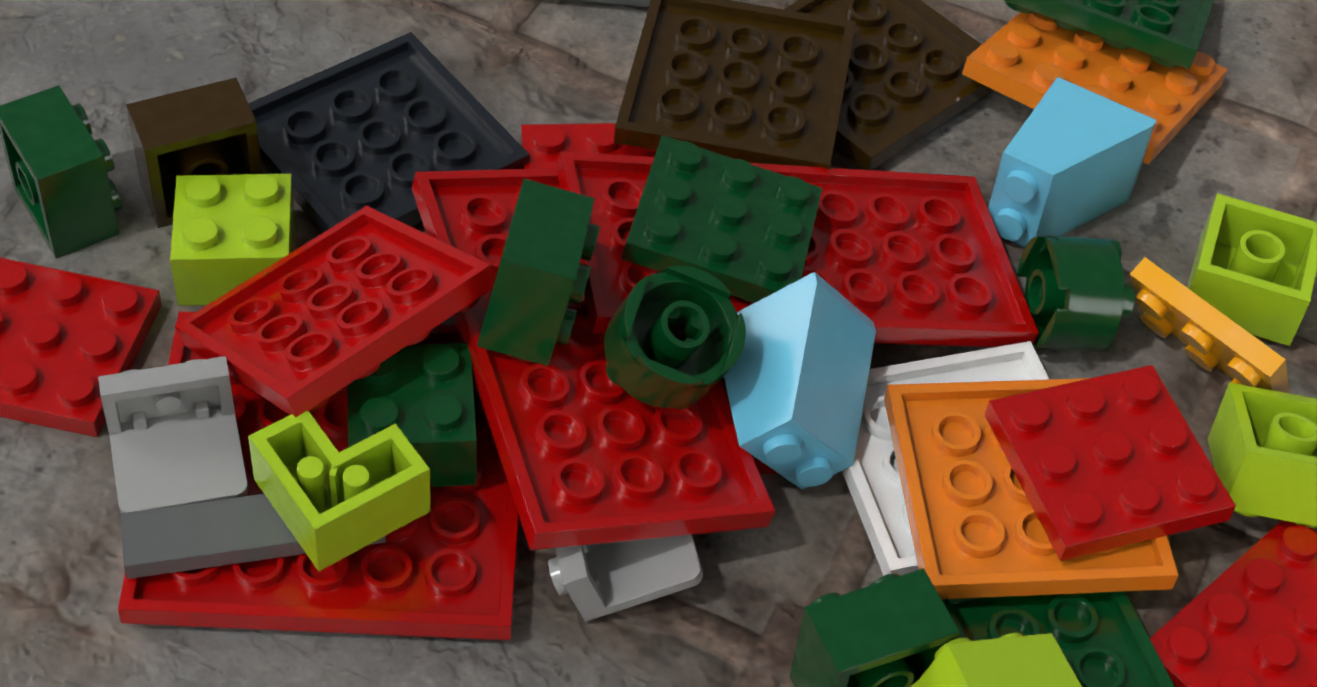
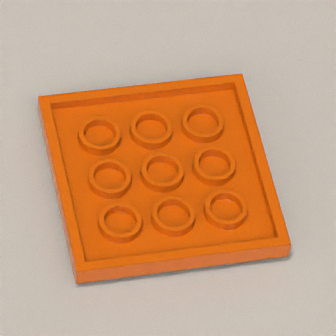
[962,12,1228,165]
[884,378,1179,599]

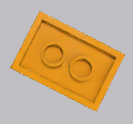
[1130,257,1290,394]

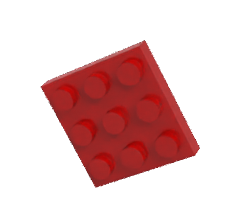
[0,257,162,438]
[984,365,1236,561]

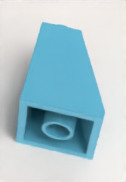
[988,77,1157,248]
[724,272,876,489]

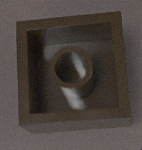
[126,78,262,228]

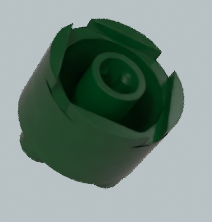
[1017,236,1135,352]
[604,265,746,409]

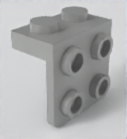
[98,356,248,513]
[548,535,703,622]

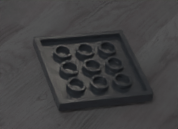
[248,32,530,233]

